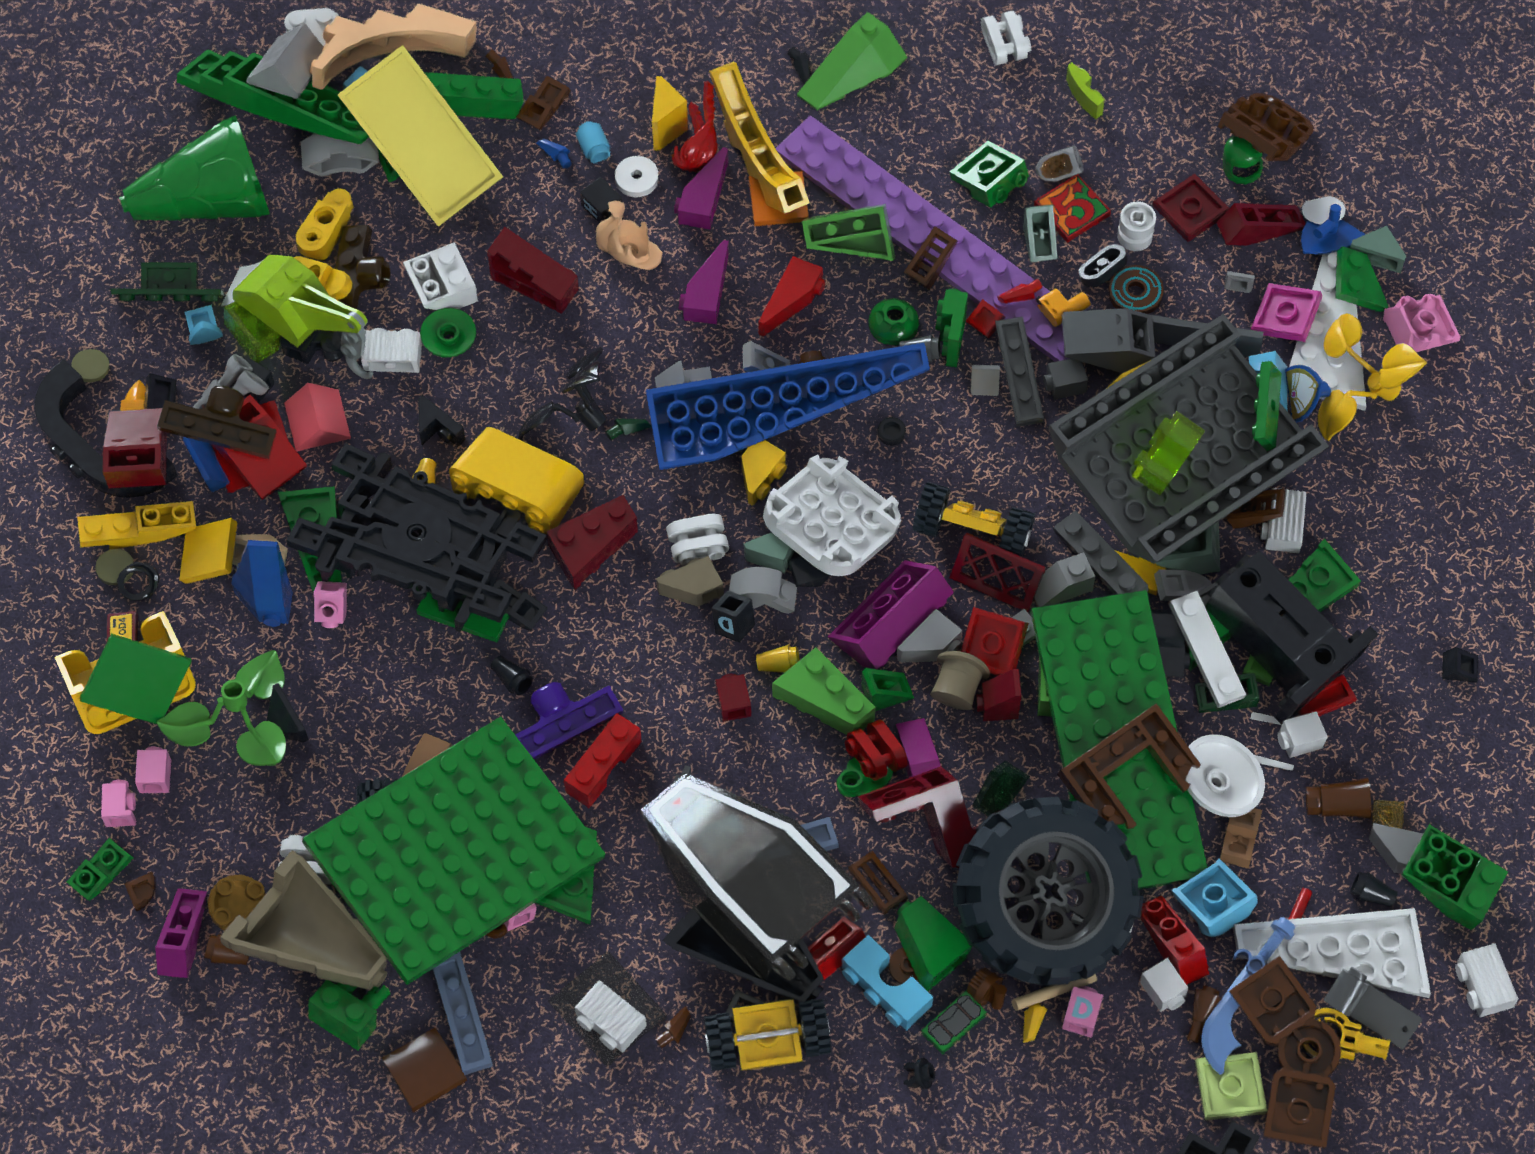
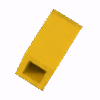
[741,440,787,506]

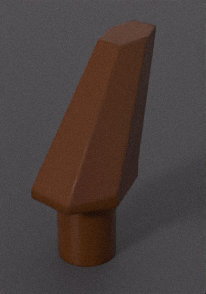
[485,49,514,79]
[655,1006,691,1049]

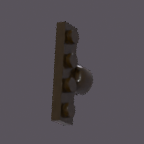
[335,225,391,309]
[157,386,277,459]

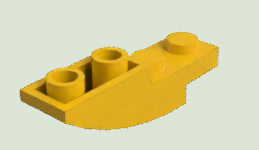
[77,501,196,549]

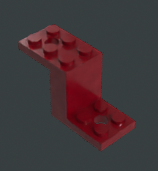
[858,766,979,868]

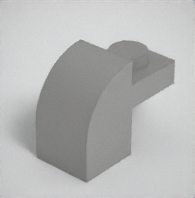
[729,567,797,614]

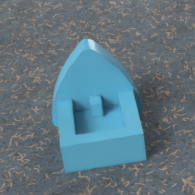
[184,305,223,345]

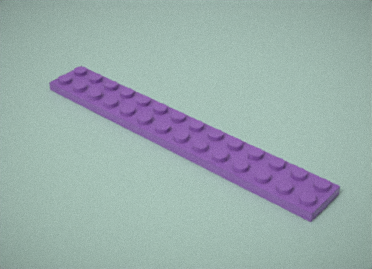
[776,115,1070,362]

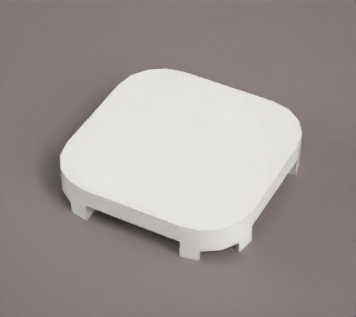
[763,455,902,576]

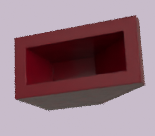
[976,669,1022,721]

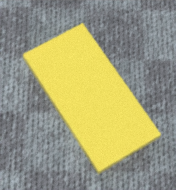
[337,45,503,227]

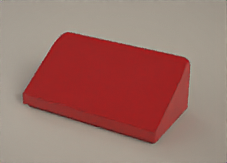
[808,917,866,980]

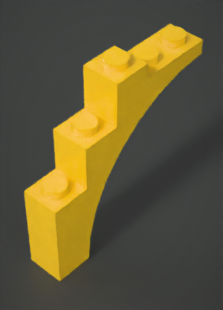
[709,61,810,213]

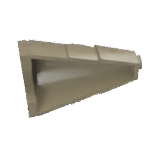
[220,850,388,990]

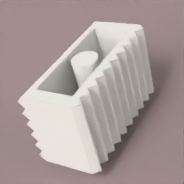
[361,328,422,373]
[1260,487,1306,554]
[1455,944,1518,1018]
[575,980,647,1053]

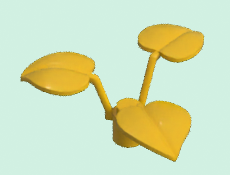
[1318,313,1427,441]

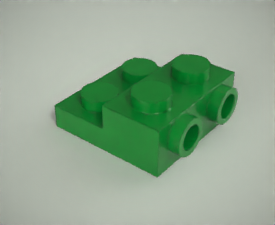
[949,141,1029,208]
[935,289,968,368]

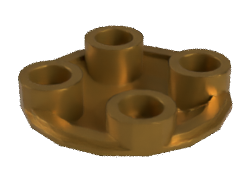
[208,874,266,931]

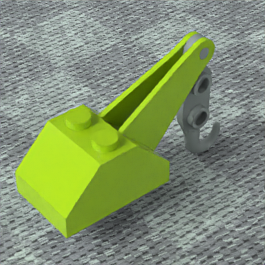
[232,254,374,379]

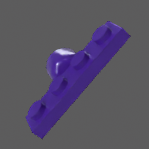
[515,682,623,760]

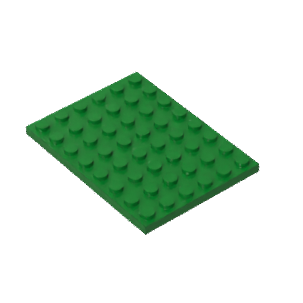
[302,716,606,985]

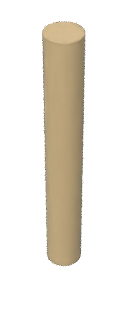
[1012,974,1097,1011]

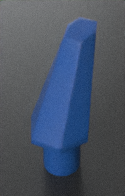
[536,139,572,169]

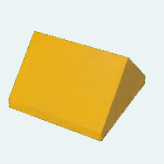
[652,76,688,151]

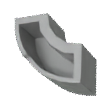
[301,133,379,177]

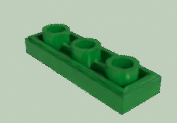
[1252,361,1282,451]
[417,592,509,643]

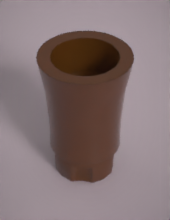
[1305,777,1371,819]

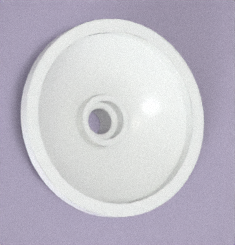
[1184,734,1265,817]

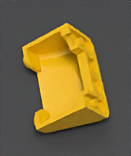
[55,611,196,734]

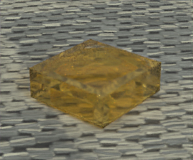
[1372,800,1405,829]

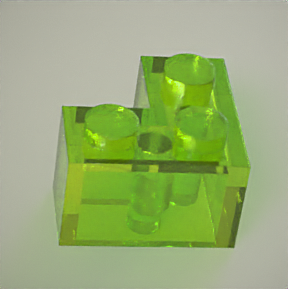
[224,301,280,363]
[1132,411,1205,496]

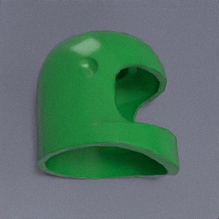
[1223,135,1263,184]

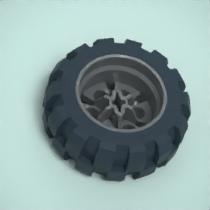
[953,797,1144,985]

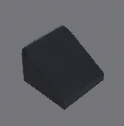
[788,557,829,587]
[1442,647,1478,682]

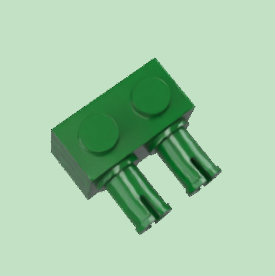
[308,980,390,1051]

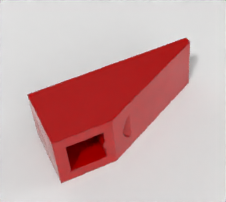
[1140,895,1209,985]

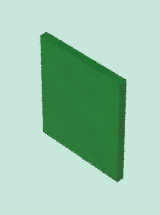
[79,633,192,725]

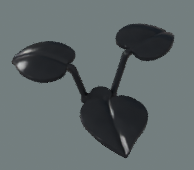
[518,347,607,441]

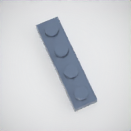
[433,952,493,1075]

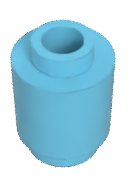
[576,122,610,163]

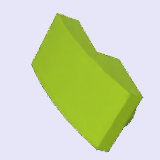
[1066,62,1105,119]

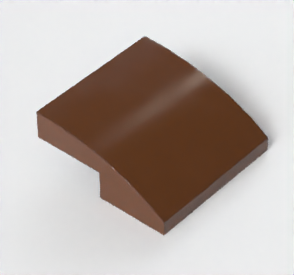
[382,1027,467,1112]

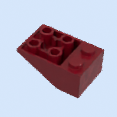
[102,408,167,488]

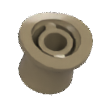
[930,651,990,710]

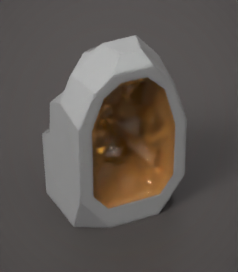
[1036,145,1084,182]

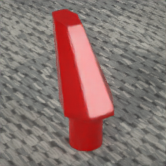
[997,279,1043,303]

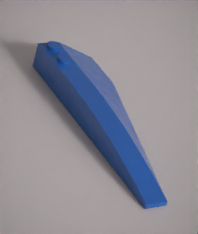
[646,342,930,470]

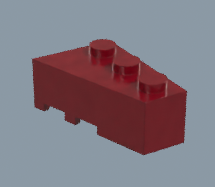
[487,226,579,314]
[547,495,638,590]

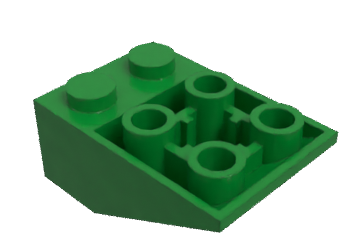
[1401,824,1508,930]

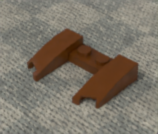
[1057,703,1201,829]

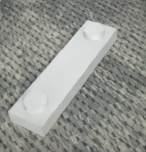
[1169,591,1246,708]

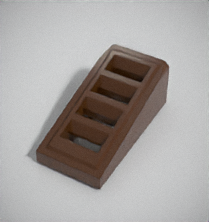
[904,226,958,290]
[1227,489,1285,529]

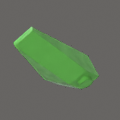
[797,12,907,110]

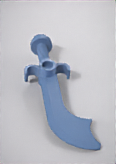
[1202,917,1295,1075]

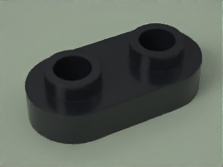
[1079,244,1128,288]

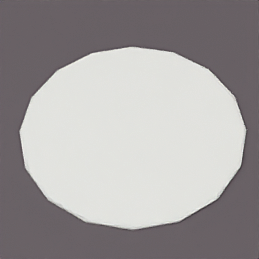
[1302,196,1346,224]

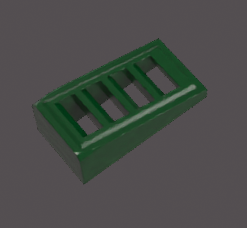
[1194,673,1259,713]

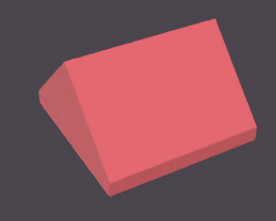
[284,383,351,452]

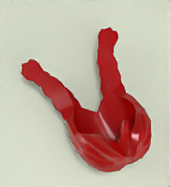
[672,81,717,173]

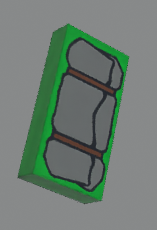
[921,991,987,1055]

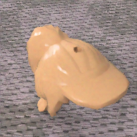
[596,200,663,270]

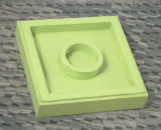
[1195,1052,1267,1120]

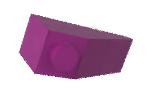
[674,148,729,230]
[679,240,729,324]
[896,718,941,778]
[155,888,208,978]

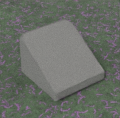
[1224,271,1255,293]
[971,365,1000,396]

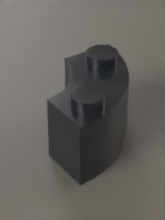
[1151,610,1190,677]

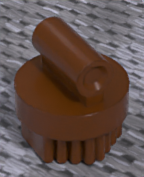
[966,968,1007,1010]

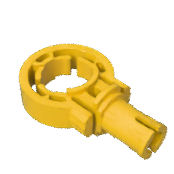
[1303,1008,1390,1061]

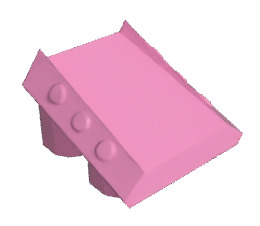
[1383,294,1460,352]

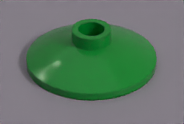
[420,308,476,358]

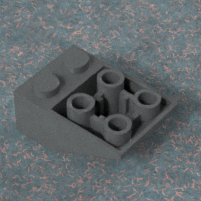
[1062,308,1156,373]

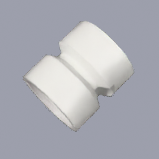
[1117,202,1156,251]

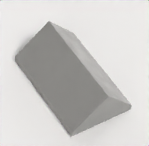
[247,23,323,99]

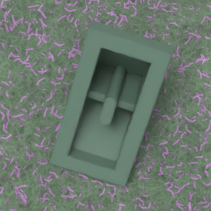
[1023,204,1058,263]
[1350,226,1406,274]
[743,532,794,574]

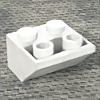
[403,243,478,310]

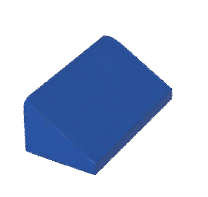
[183,437,230,492]

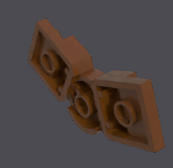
[1229,956,1341,1149]

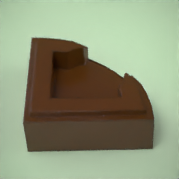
[125,872,156,912]

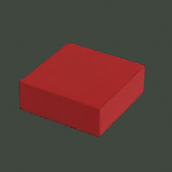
[966,299,1005,338]

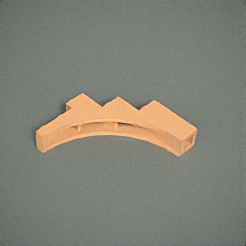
[310,3,476,90]

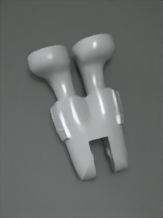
[193,354,269,409]

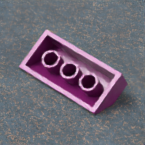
[827,560,954,669]

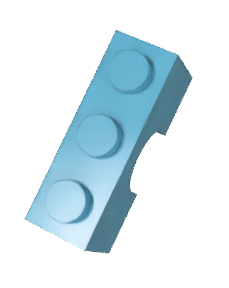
[842,935,933,1031]

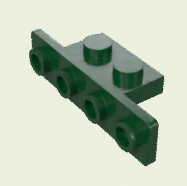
[111,262,225,302]

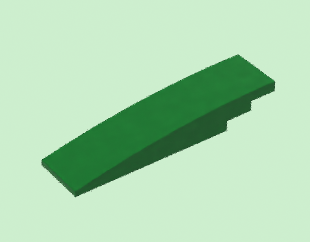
[177,49,369,144]

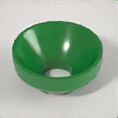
[868,298,919,346]

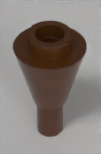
[1187,986,1222,1044]

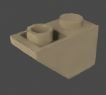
[656,556,724,607]

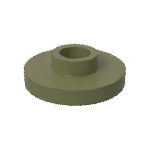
[71,349,110,382]
[95,549,134,585]

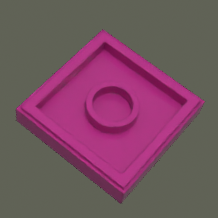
[1251,283,1323,342]

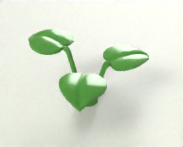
[157,650,286,766]

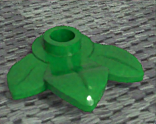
[837,757,893,797]

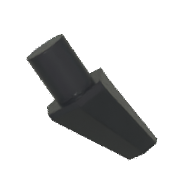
[788,47,811,84]

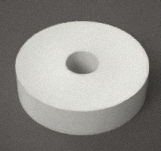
[615,156,659,197]

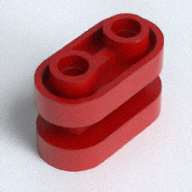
[845,719,908,781]

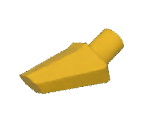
[1023,1003,1047,1043]

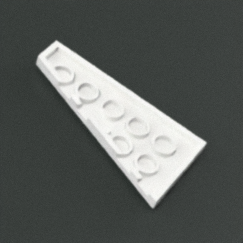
[1287,252,1366,411]
[1233,908,1431,998]

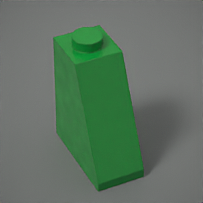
[894,896,973,991]

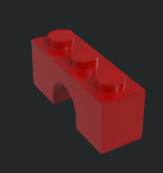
[564,713,642,808]

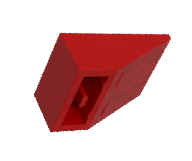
[212,395,307,500]

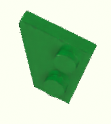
[1335,246,1388,312]

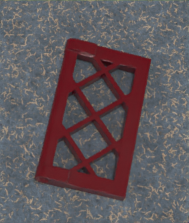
[949,532,1046,612]

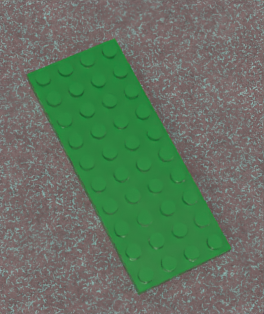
[1030,590,1207,890]

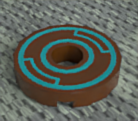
[1108,265,1164,314]

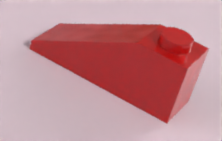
[758,256,826,336]

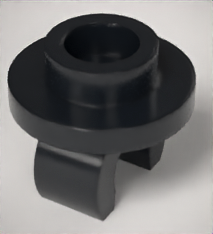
[904,1058,936,1089]

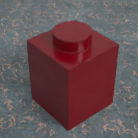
[715,673,752,722]

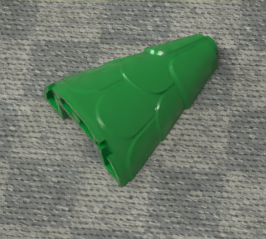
[119,115,270,221]

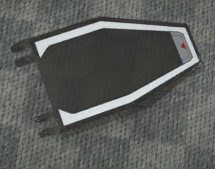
[640,773,874,981]

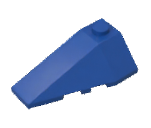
[231,540,293,627]

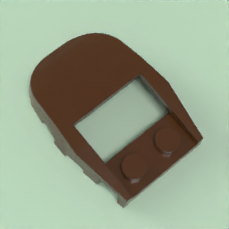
[1218,93,1314,161]

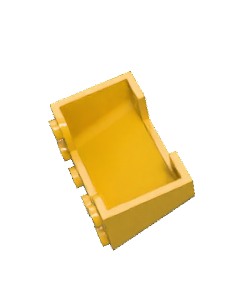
[449,427,585,535]

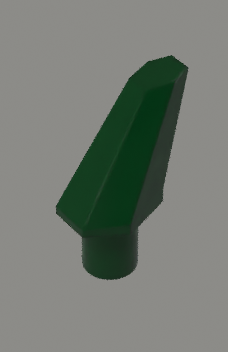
[605,419,652,441]

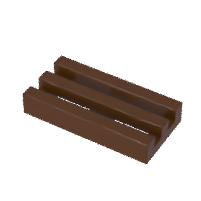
[848,851,908,915]

